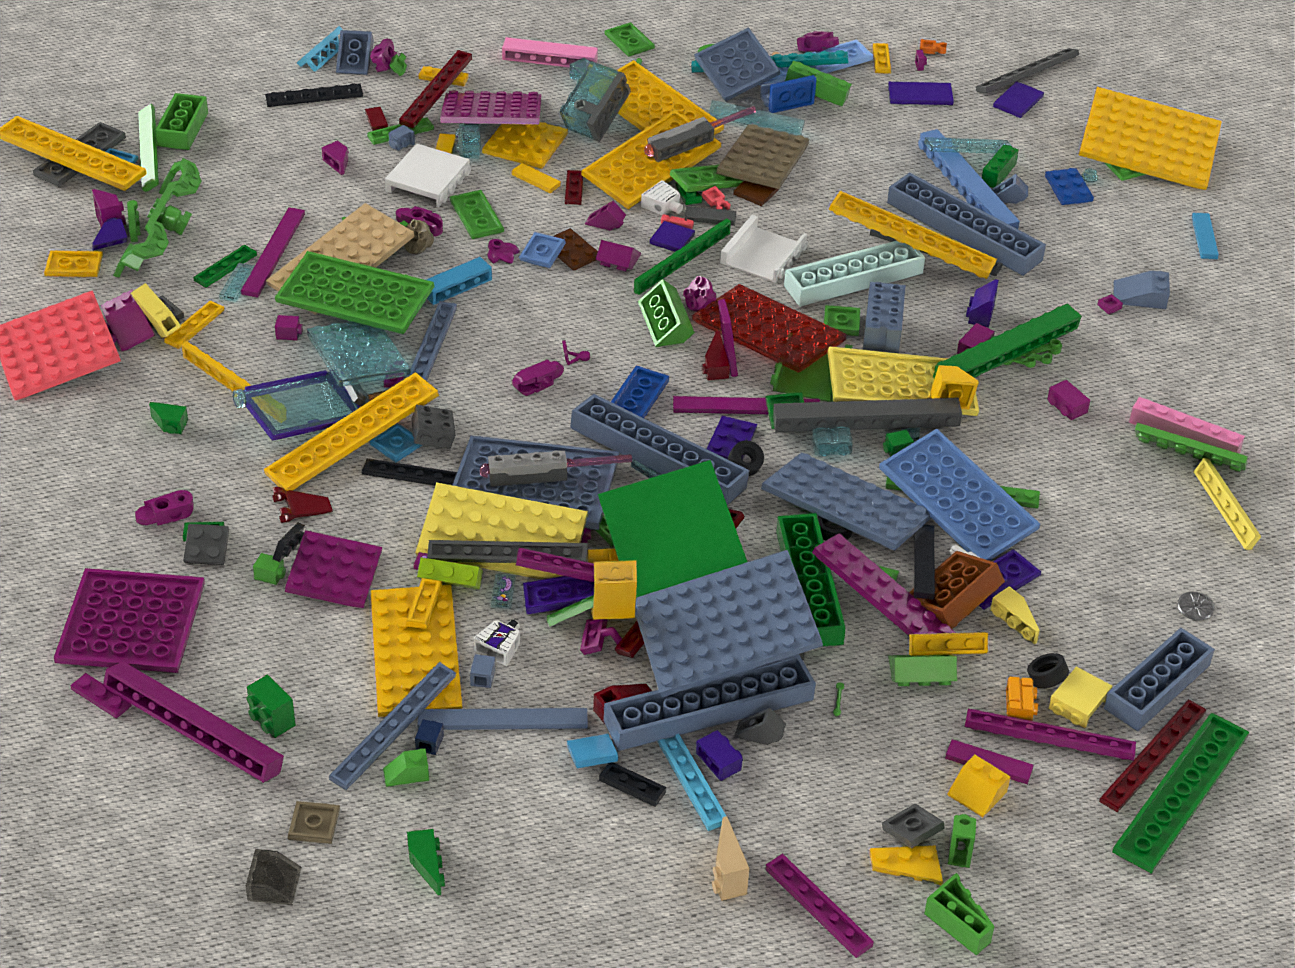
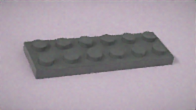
[33,122,126,187]

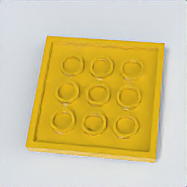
[482,122,568,169]

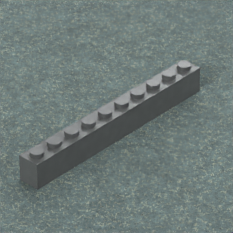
[773,398,962,433]

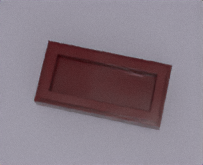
[365,106,388,131]

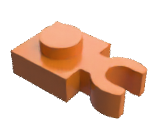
[920,39,947,54]

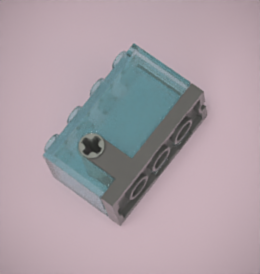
[559,61,631,142]

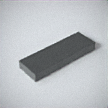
[685,206,737,226]

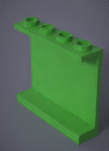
[770,333,853,402]

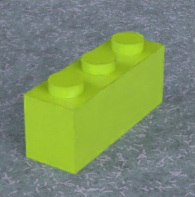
[417,557,483,589]

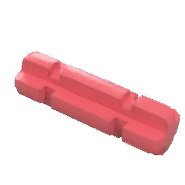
[661,214,694,229]

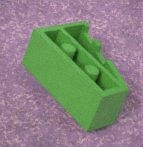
[924,873,995,955]

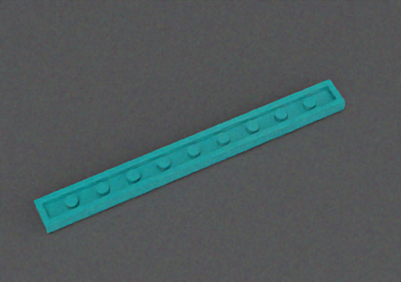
[691,50,848,73]

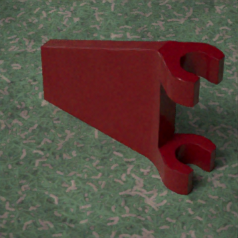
[272,487,333,523]

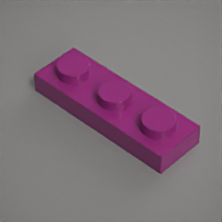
[70,673,132,719]

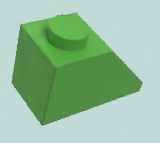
[383,749,429,787]

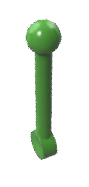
[833,682,844,716]

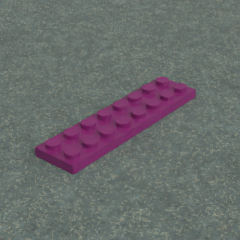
[812,534,956,636]

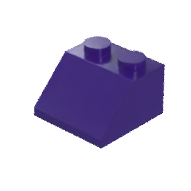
[966,279,999,328]

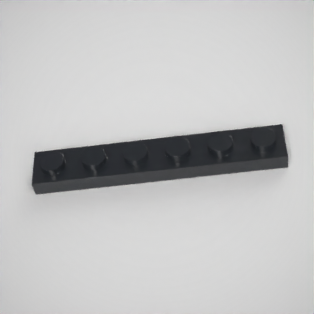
[265,83,363,107]

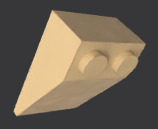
[712,816,749,901]

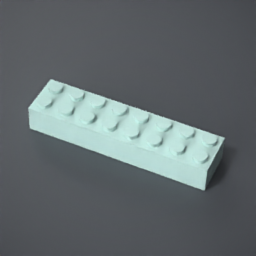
[784,241,925,307]

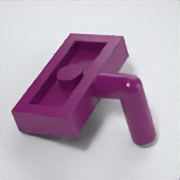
[580,618,622,655]

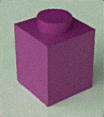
[275,315,303,341]

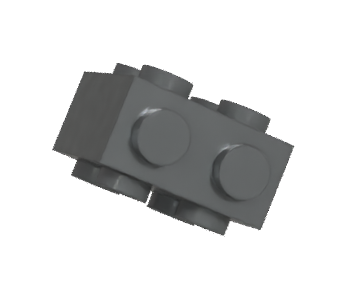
[411,405,456,449]

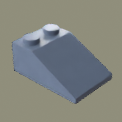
[336,30,374,75]
[1113,271,1170,309]

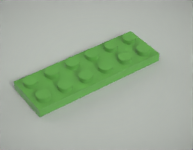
[1135,423,1248,472]

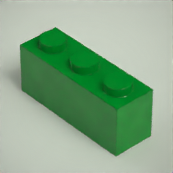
[982,144,1019,188]

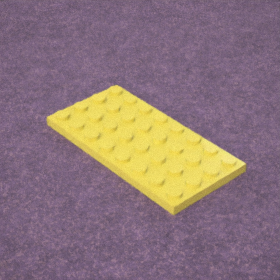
[828,346,979,416]
[415,483,588,580]

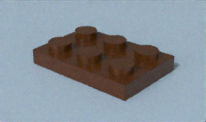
[553,228,598,271]

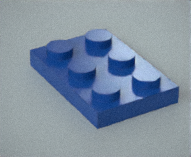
[769,75,817,114]
[1045,168,1094,205]

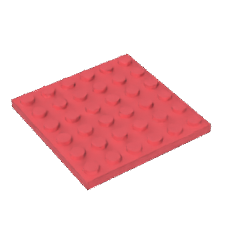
[0,290,121,400]

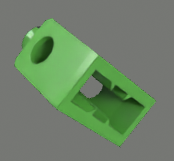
[947,814,976,868]

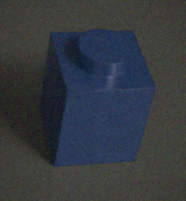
[415,719,444,755]

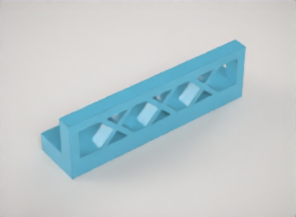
[297,26,343,72]

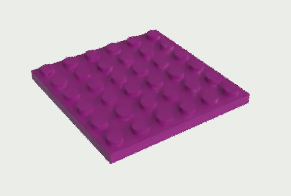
[440,90,541,125]
[53,568,205,673]

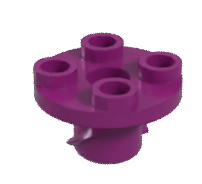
[683,276,717,312]

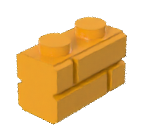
[1006,676,1038,721]

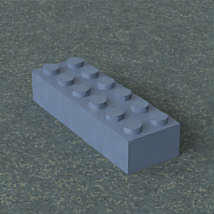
[1104,628,1215,731]

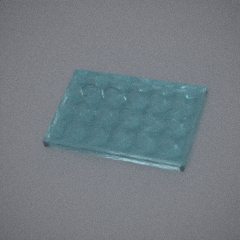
[307,321,411,387]

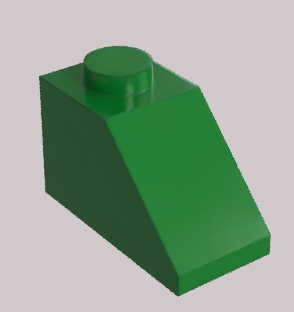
[149,402,188,434]

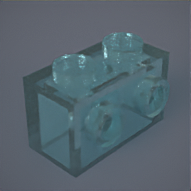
[455,123,481,159]

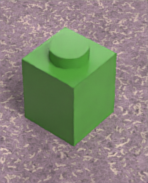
[253,553,286,585]

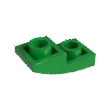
[676,183,702,205]

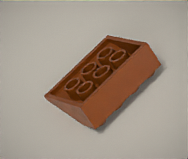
[909,551,1005,630]

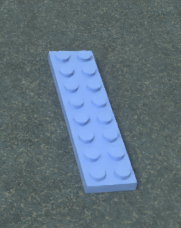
[760,40,873,86]

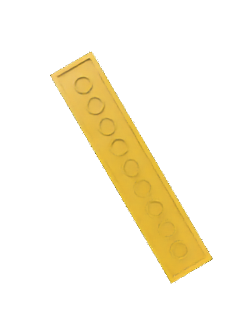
[0,116,147,191]
[829,191,997,279]
[264,372,439,491]

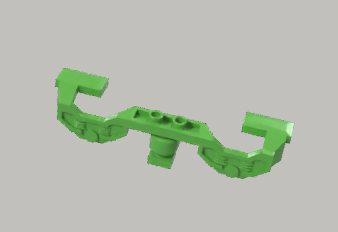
[113,158,202,278]

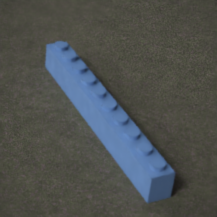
[918,129,1020,229]

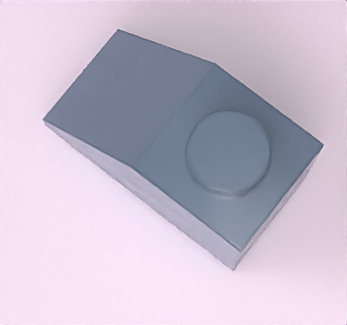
[992,174,1028,204]

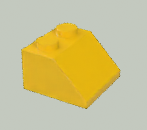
[930,365,979,410]
[947,754,1010,817]

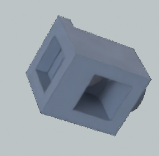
[389,125,415,150]

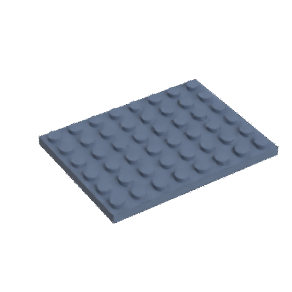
[452,435,619,530]
[635,550,823,698]

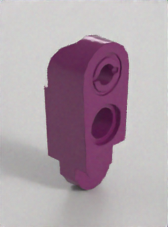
[797,31,839,51]
[370,38,397,73]
[395,206,443,237]
[512,359,564,396]
[135,490,194,526]

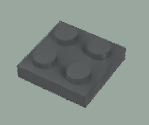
[183,524,230,565]
[882,803,945,848]

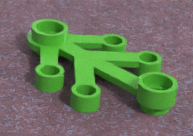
[1004,339,1062,368]

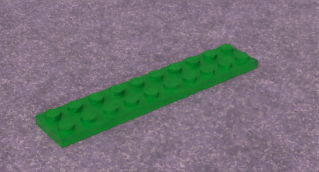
[1112,712,1249,874]

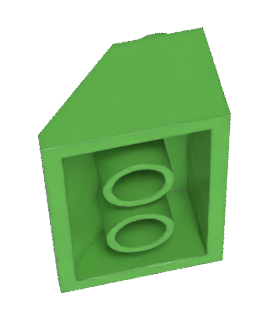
[888,655,957,686]

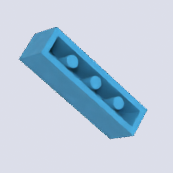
[426,257,492,305]

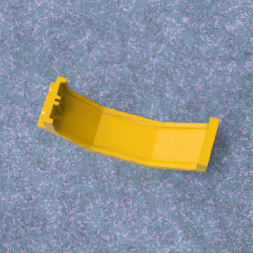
[588,549,637,620]

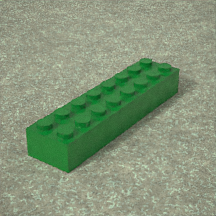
[776,513,846,646]

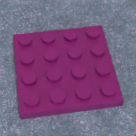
[285,530,383,608]

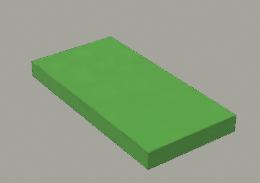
[670,164,743,192]
[450,190,504,239]

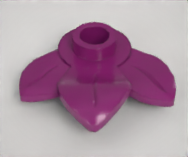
[487,239,520,264]

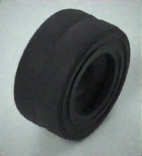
[728,440,764,477]

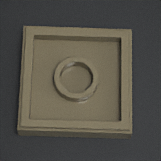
[288,801,340,844]

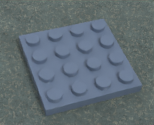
[694,27,780,102]

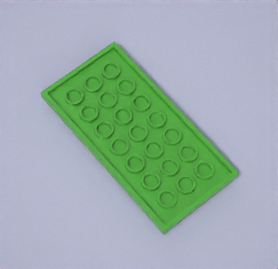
[275,251,435,334]

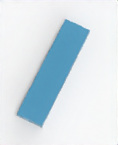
[1192,213,1219,259]

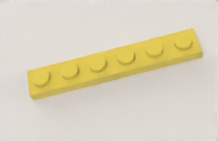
[1194,458,1261,550]

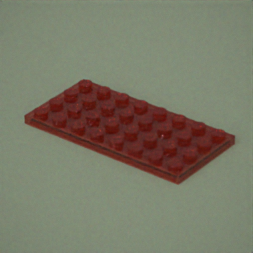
[692,284,846,373]

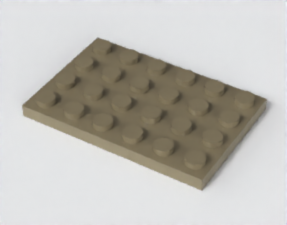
[717,124,809,189]

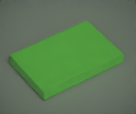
[604,22,655,57]

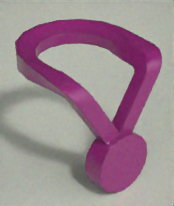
[562,340,590,365]

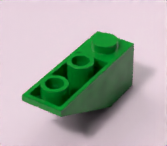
[407,829,445,896]

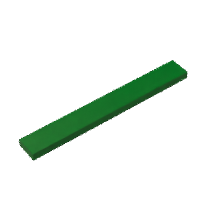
[634,218,731,295]

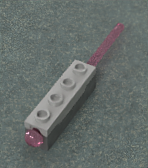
[644,106,756,162]
[479,451,632,487]

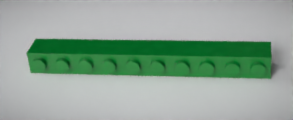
[933,303,1082,379]

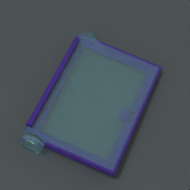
[232,370,360,441]

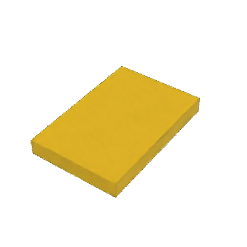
[44,250,103,277]

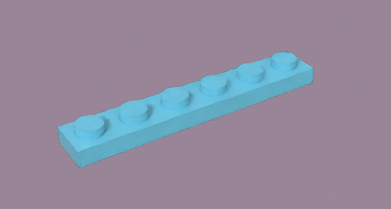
[657,734,726,831]

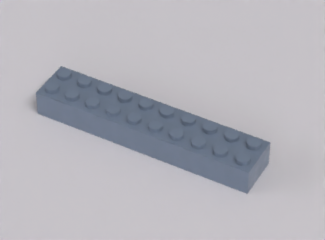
[887,172,1046,276]
[570,394,749,505]
[603,654,816,751]

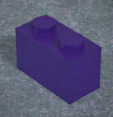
[696,730,743,781]

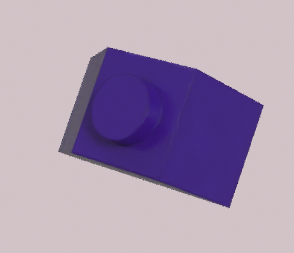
[92,218,127,251]

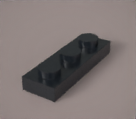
[273,522,305,562]
[599,762,666,807]

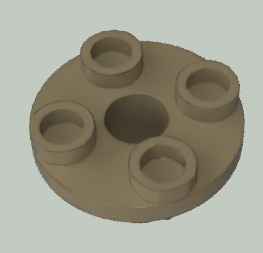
[404,219,434,255]

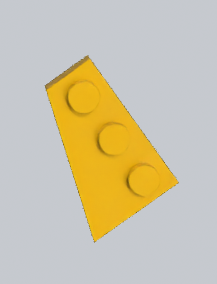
[869,845,943,885]

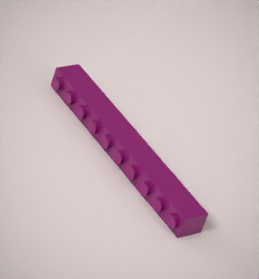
[103,661,284,783]

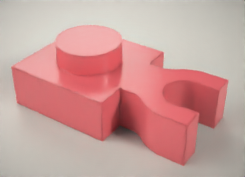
[701,186,731,210]

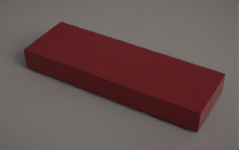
[565,170,583,205]

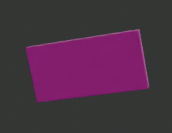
[718,299,738,377]

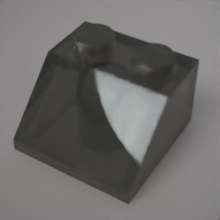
[245,849,302,905]

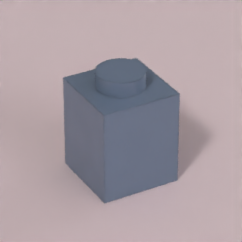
[470,654,496,688]

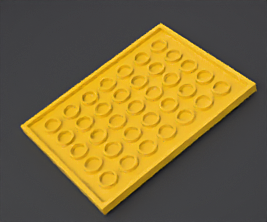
[1078,87,1222,190]

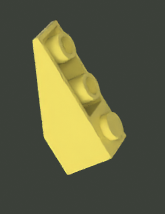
[130,283,181,338]
[990,586,1040,644]

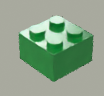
[246,674,296,738]

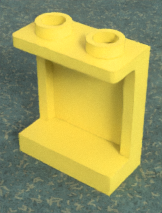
[1049,666,1113,728]

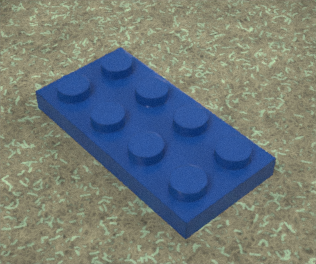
[611,366,669,418]

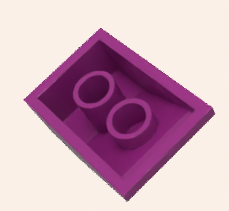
[100,289,155,351]

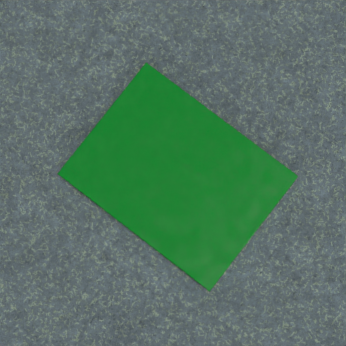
[598,460,748,598]

